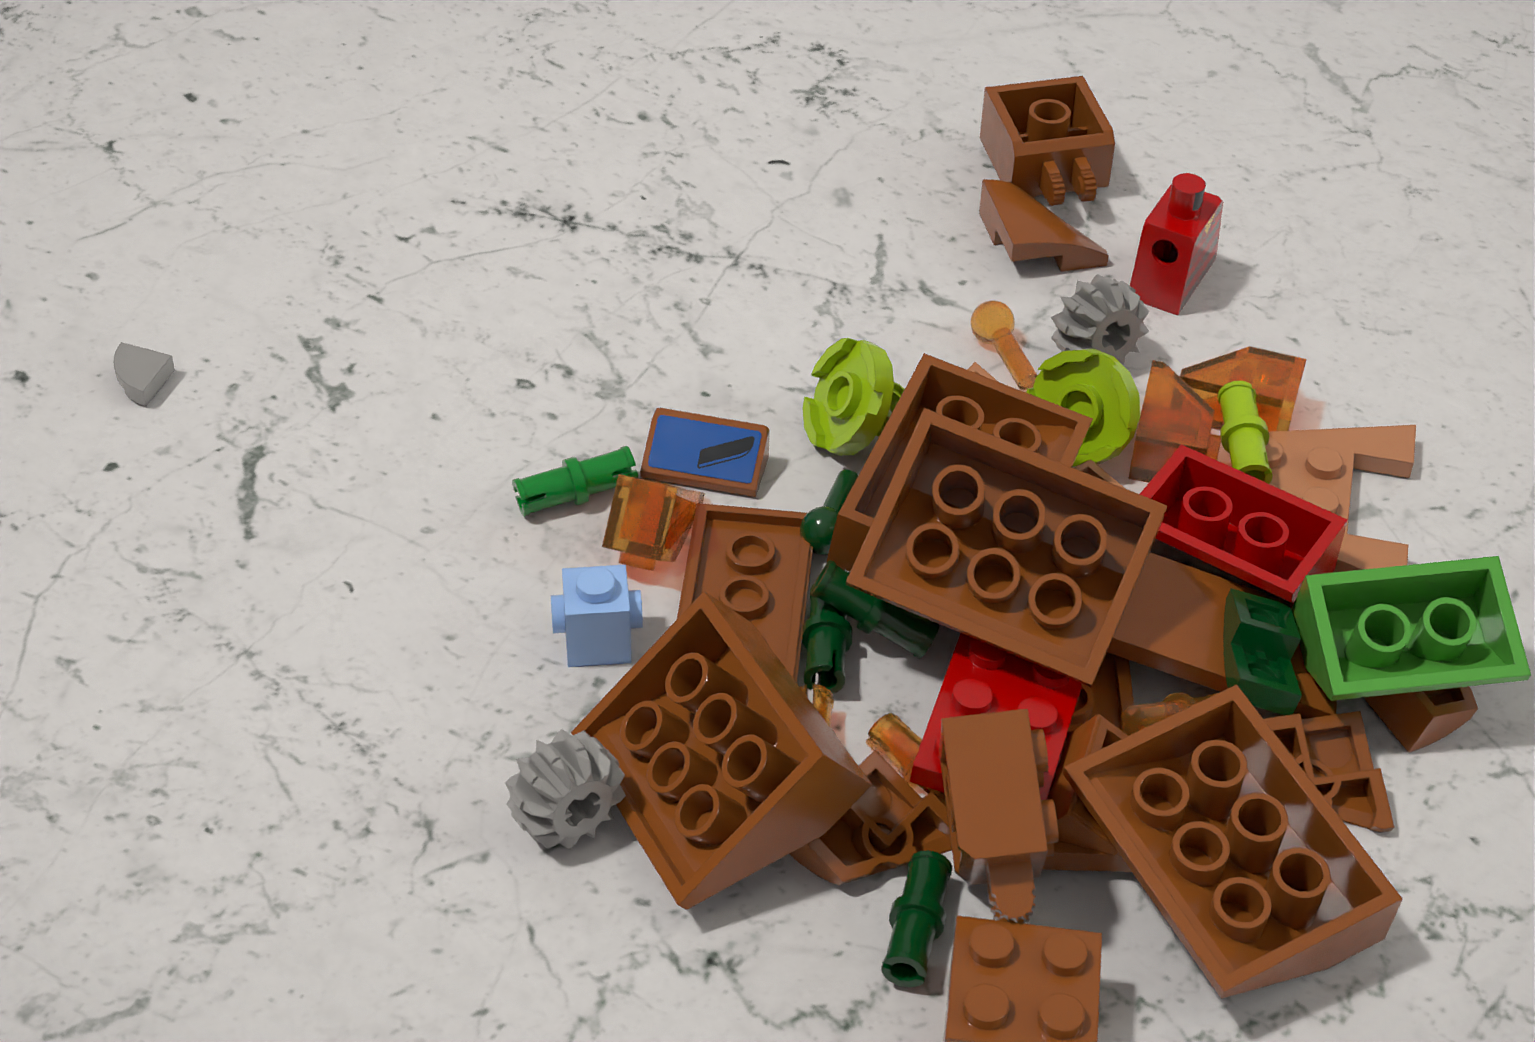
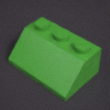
[1292,556,1531,701]

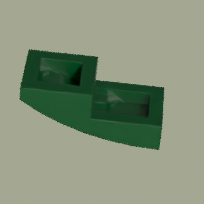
[1223,588,1302,715]

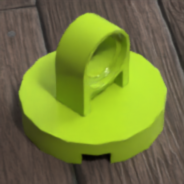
[802,338,905,456]
[1026,349,1141,467]

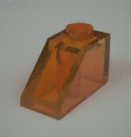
[1171,346,1307,432]
[1128,360,1221,483]
[602,474,705,571]

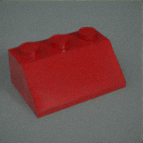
[1140,444,1348,603]

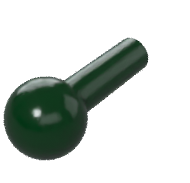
[800,470,858,555]

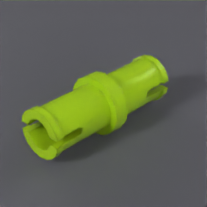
[1217,381,1273,484]

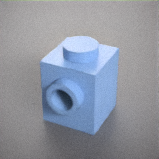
[551,564,643,667]

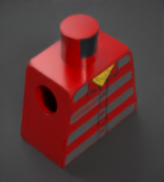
[1130,173,1223,316]

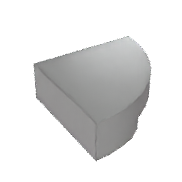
[113,342,175,406]

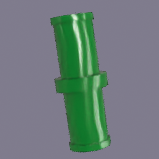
[512,446,639,517]

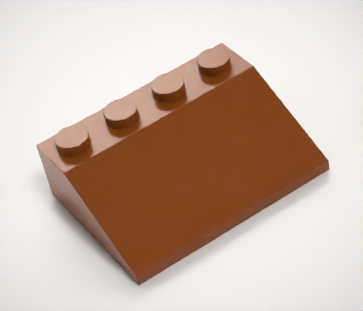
[826,353,1093,572]
[846,408,1167,687]
[571,591,872,910]
[1063,684,1403,999]

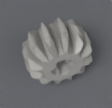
[1051,274,1149,366]
[505,729,626,849]

